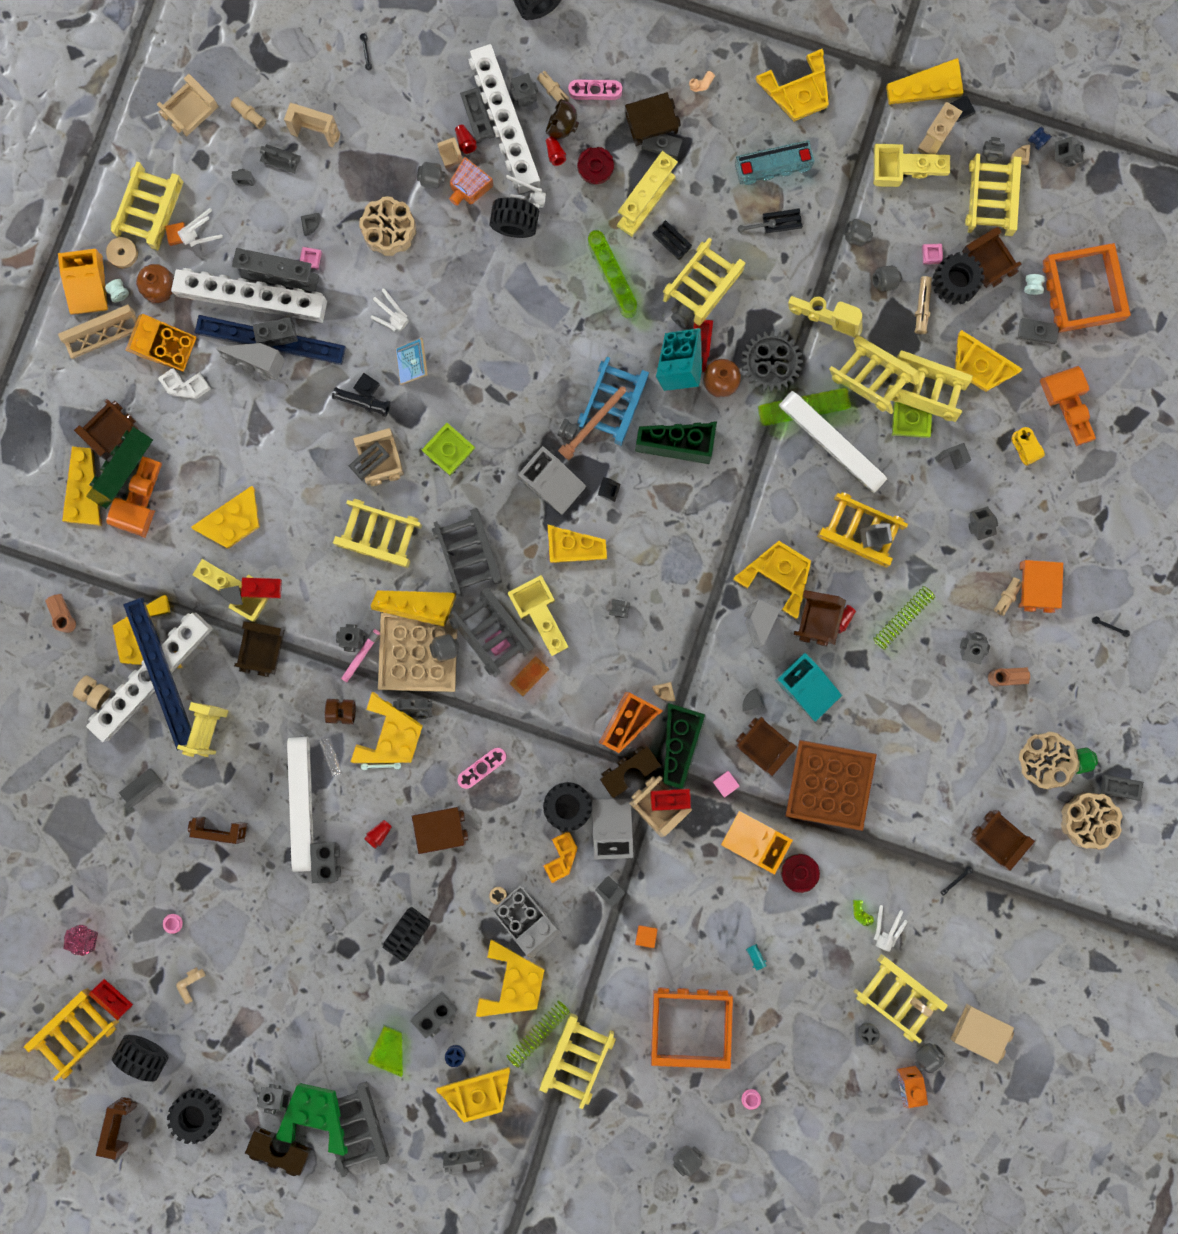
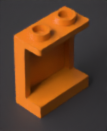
[1018,560,1064,613]

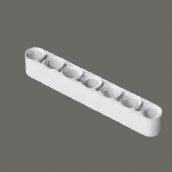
[779,391,887,493]
[287,737,313,872]

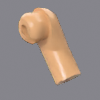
[689,71,715,92]

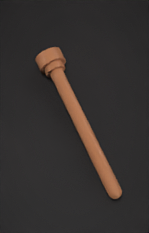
[558,386,626,460]

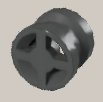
[671,304,695,328]
[557,419,579,442]
[609,599,630,618]
[858,1023,880,1045]

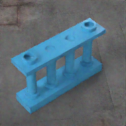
[577,357,649,446]

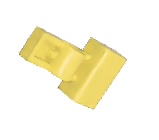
[873,144,950,187]
[788,296,862,338]
[192,559,269,623]
[508,575,569,656]

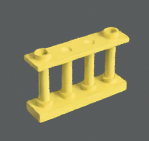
[617,151,678,237]
[965,154,1022,236]
[111,162,184,251]
[663,238,746,326]
[829,335,920,414]
[884,350,973,422]
[333,499,422,568]
[177,702,228,757]
[853,954,948,1043]
[539,1013,616,1109]

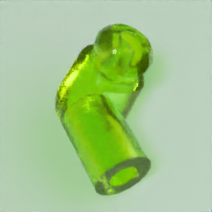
[853,900,874,926]

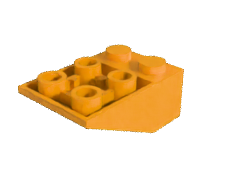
[58,249,108,315]
[125,313,197,372]
[721,811,793,875]

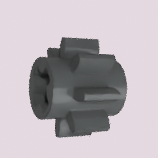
[982,137,1005,162]

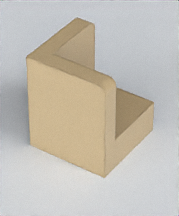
[437,137,462,169]

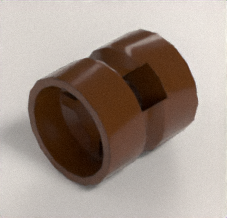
[325,699,356,725]

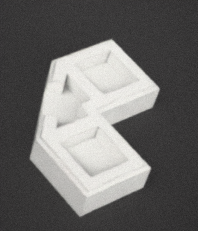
[158,368,211,399]

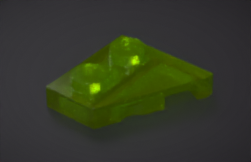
[367,1024,403,1077]

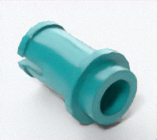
[746,944,767,971]

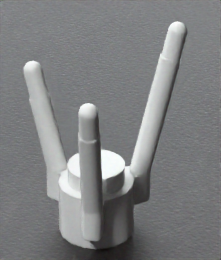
[506,175,546,208]
[178,208,223,247]
[370,289,409,332]
[874,905,908,952]

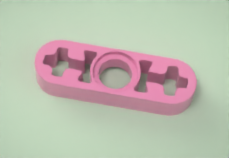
[568,80,622,100]
[458,748,506,789]

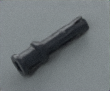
[332,387,391,417]

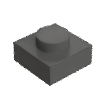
[231,169,255,186]

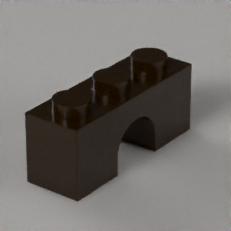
[600,746,661,798]
[245,1126,312,1176]

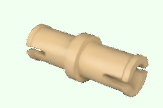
[537,71,569,102]
[230,97,266,129]
[994,577,1022,616]

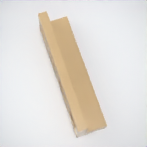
[58,305,137,359]

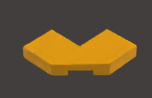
[543,831,578,883]

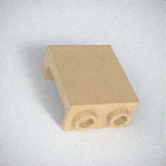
[157,74,219,137]
[284,102,340,147]
[917,102,962,154]
[353,428,404,486]
[629,776,692,837]
[950,1004,1014,1064]

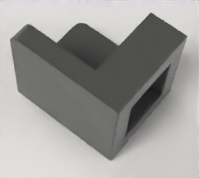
[860,523,892,548]
[595,876,626,907]

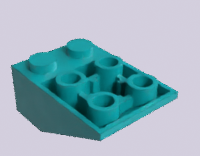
[656,328,702,391]
[775,653,843,722]

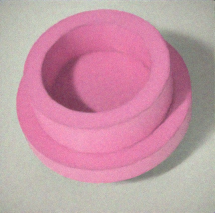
[163,914,183,934]
[741,1089,761,1110]

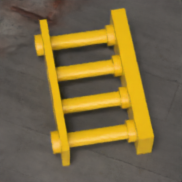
[817,492,908,568]
[24,988,119,1081]

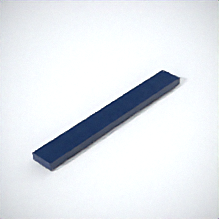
[194,315,346,365]
[123,597,192,751]

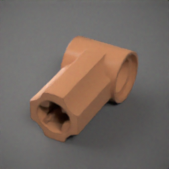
[45,594,76,633]
[988,667,1030,687]

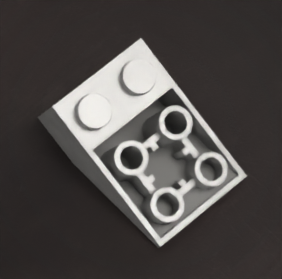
[216,343,285,381]
[518,446,587,515]
[592,798,633,860]
[491,885,562,958]

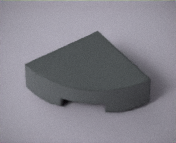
[301,213,320,236]
[219,585,243,605]
[742,688,762,711]

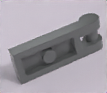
[460,87,494,143]

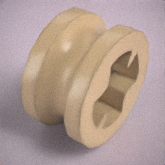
[489,887,507,905]

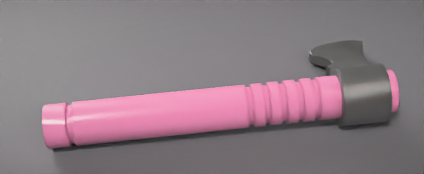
[341,629,381,682]

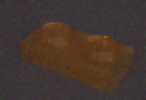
[509,656,550,697]

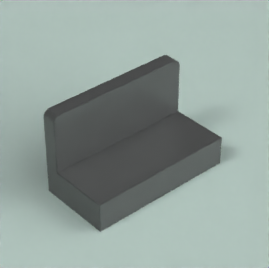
[935,443,971,470]
[119,768,163,808]

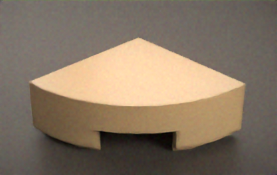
[1009,145,1030,165]
[652,682,675,701]
[910,997,933,1017]

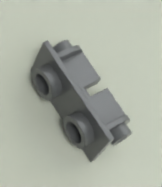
[260,144,301,174]
[393,699,433,719]
[443,1148,485,1174]

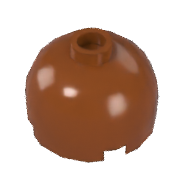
[136,264,174,303]
[703,359,741,397]

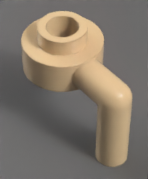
[176,967,206,1004]

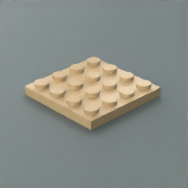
[378,613,458,692]

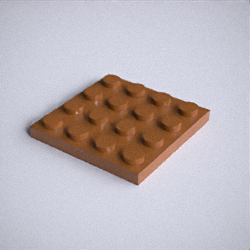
[785,740,877,831]

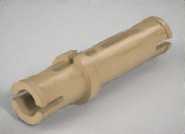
[915,276,933,334]

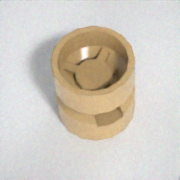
[73,675,111,710]

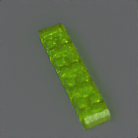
[588,230,637,318]
[757,388,852,426]

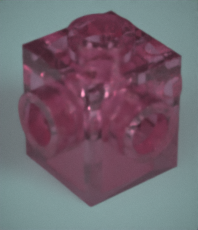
[63,925,98,956]

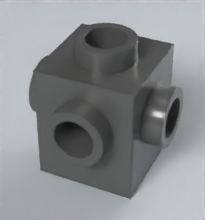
[510,73,539,107]
[1055,137,1085,167]
[968,506,998,540]
[336,624,365,652]
[960,632,990,665]
[257,1084,291,1114]

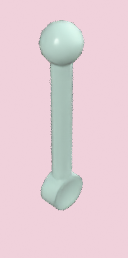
[361,763,401,770]

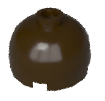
[545,99,579,139]

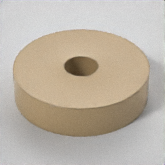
[106,237,138,269]

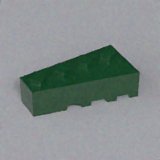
[635,421,717,464]
[86,427,153,509]
[664,703,706,789]

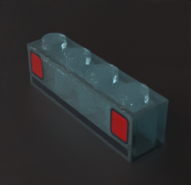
[734,140,814,185]

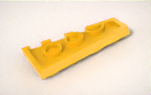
[886,58,963,105]
[62,446,102,526]
[371,590,456,627]

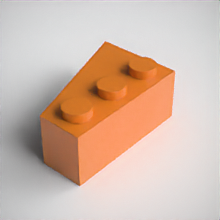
[599,692,663,753]

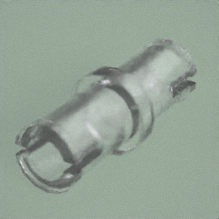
[319,737,343,777]

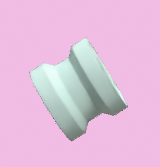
[1024,274,1045,295]
[105,279,129,303]

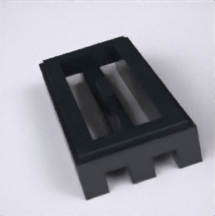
[762,208,803,234]
[652,220,692,260]

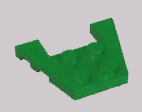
[276,1083,348,1156]

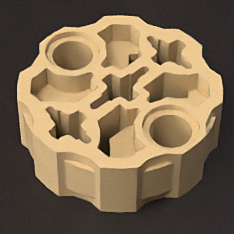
[359,197,416,256]
[1019,732,1080,790]
[1061,792,1122,850]

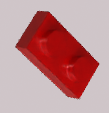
[241,577,282,599]
[651,789,691,811]
[89,979,133,1021]

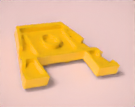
[755,49,829,121]
[733,541,811,619]
[112,595,182,669]
[351,692,423,763]
[476,939,545,1017]

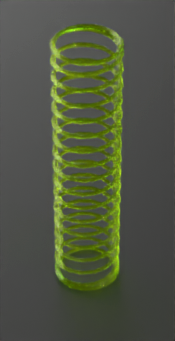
[873,586,936,650]
[506,1000,570,1068]

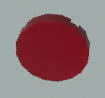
[577,147,614,185]
[781,854,820,893]

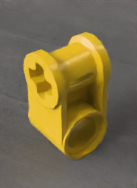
[1011,427,1045,466]

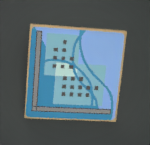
[395,338,428,385]

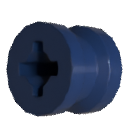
[1028,126,1052,151]
[445,1045,465,1067]

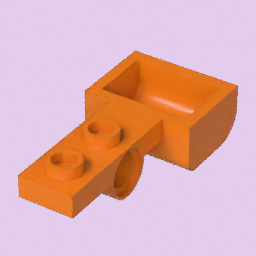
[1040,366,1096,446]
[106,456,162,538]

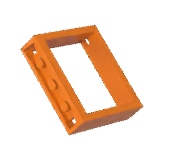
[1042,243,1131,333]
[651,987,733,1069]

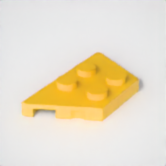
[954,330,1022,392]
[191,486,260,549]
[436,1066,510,1123]

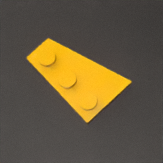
[548,525,607,563]

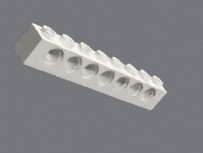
[468,44,541,194]
[171,268,327,323]
[86,613,213,742]

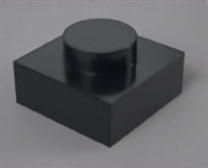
[950,96,975,122]
[353,373,380,397]
[598,477,621,502]

